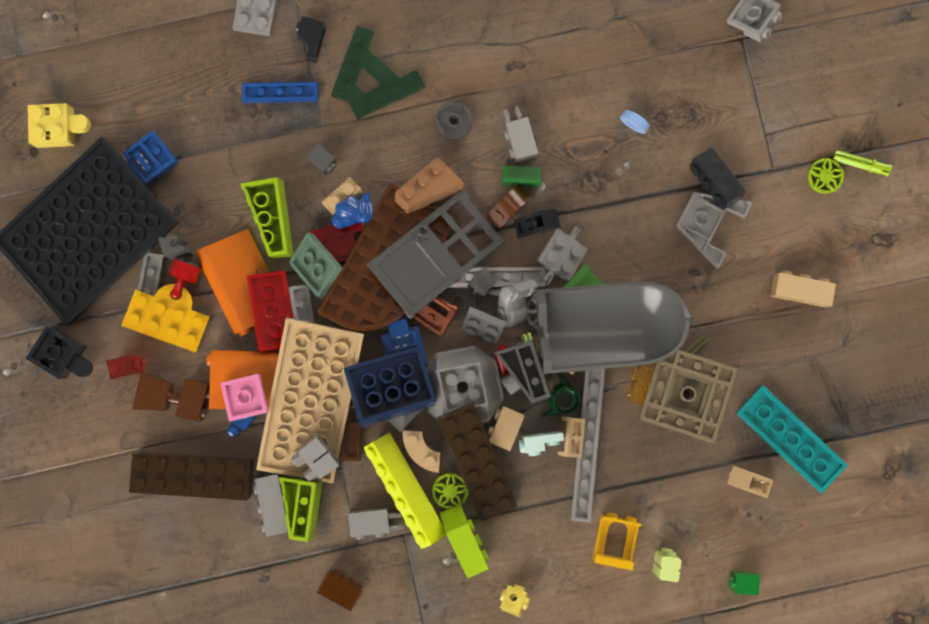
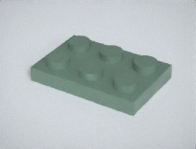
[289,232,343,299]

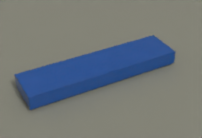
[242,82,319,103]

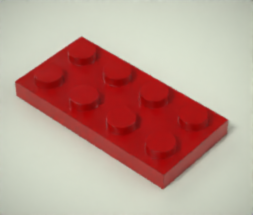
[246,271,293,352]

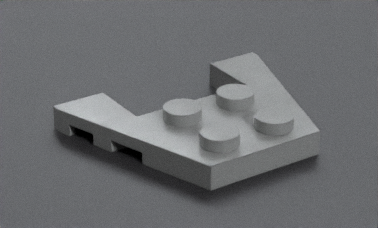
[675,192,753,269]

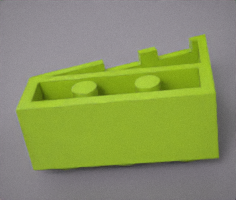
[279,476,323,542]
[440,504,489,578]

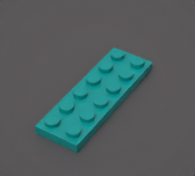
[735,385,848,493]

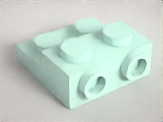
[519,431,564,456]

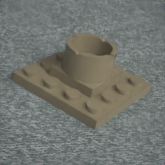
[638,349,738,444]

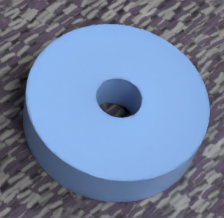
[620,110,650,134]

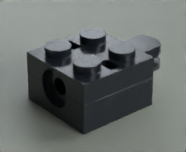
[25,325,93,379]

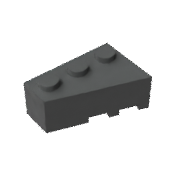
[495,339,551,403]

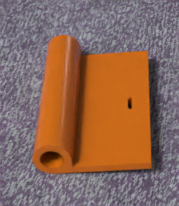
[195,229,269,337]
[207,350,279,409]

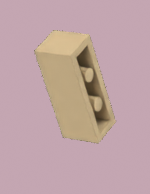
[770,270,836,308]

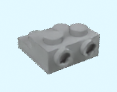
[727,0,782,43]

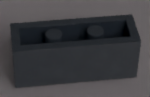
[689,147,746,210]

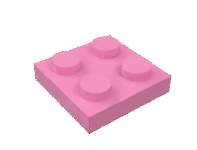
[220,374,269,421]

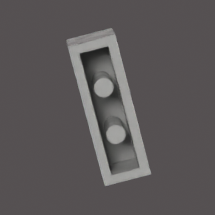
[253,474,288,537]

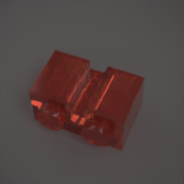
[106,355,146,380]

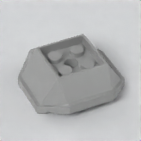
[426,346,504,423]

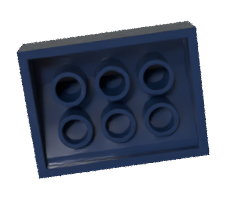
[343,346,436,428]

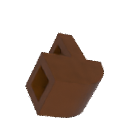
[487,185,532,229]

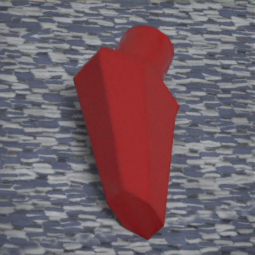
[494,345,508,375]

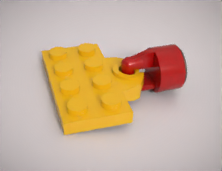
[121,258,210,353]

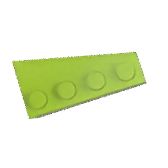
[240,177,294,259]

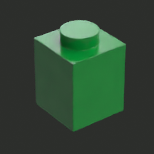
[728,571,760,595]

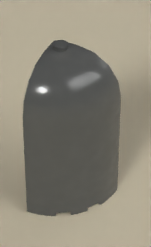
[536,282,693,374]

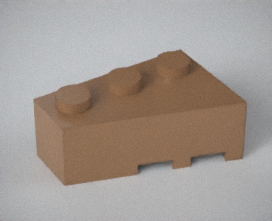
[394,157,464,214]

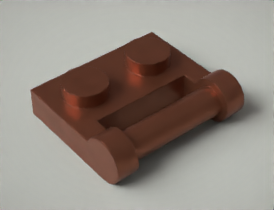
[413,296,460,337]

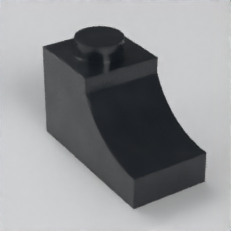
[296,16,326,64]
[513,209,561,238]

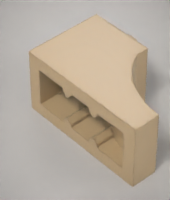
[727,466,773,498]

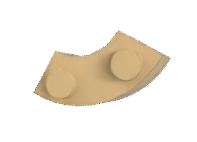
[403,430,441,473]

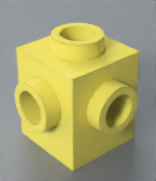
[500,584,530,618]

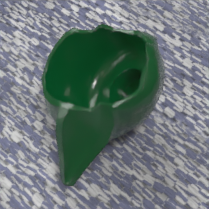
[541,373,581,417]

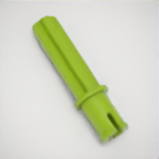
[833,150,892,177]

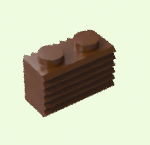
[317,568,363,611]

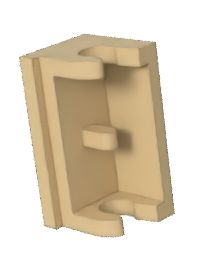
[558,416,585,458]

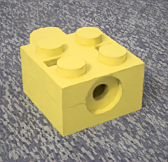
[28,103,91,148]

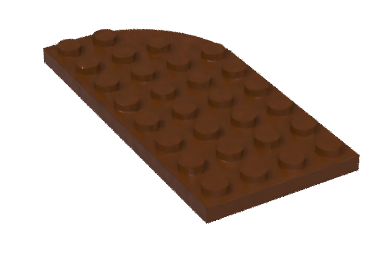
[317,183,458,331]

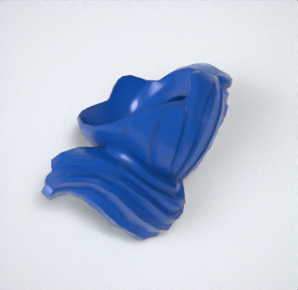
[331,193,373,229]

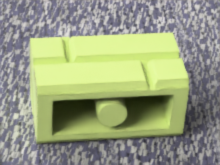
[652,548,682,582]

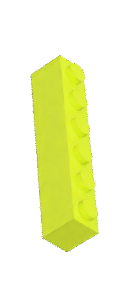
[363,432,446,549]

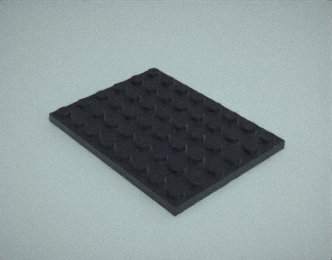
[0,136,180,326]

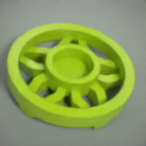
[807,158,844,194]
[432,473,468,509]

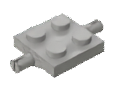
[536,226,588,284]

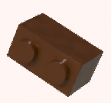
[175,378,210,422]

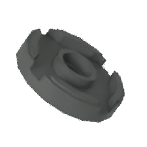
[435,102,473,140]

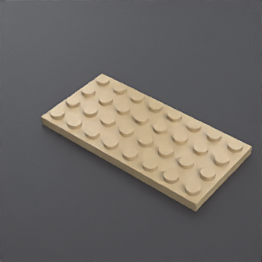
[256,318,364,484]

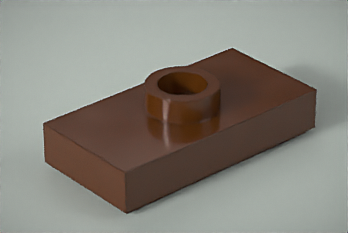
[341,422,361,461]

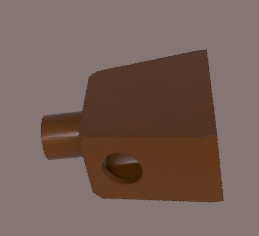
[132,373,181,411]

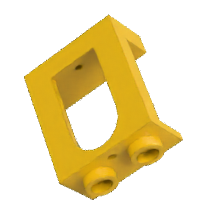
[592,512,642,571]

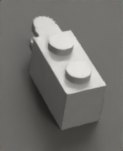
[503,106,538,163]
[348,507,405,540]

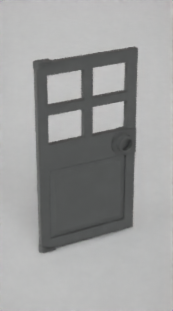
[367,190,505,319]

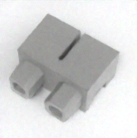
[292,432,339,481]

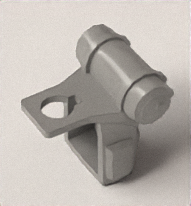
[487,279,538,327]

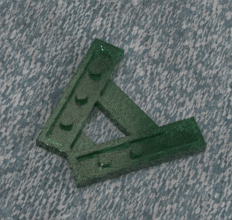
[331,26,425,120]

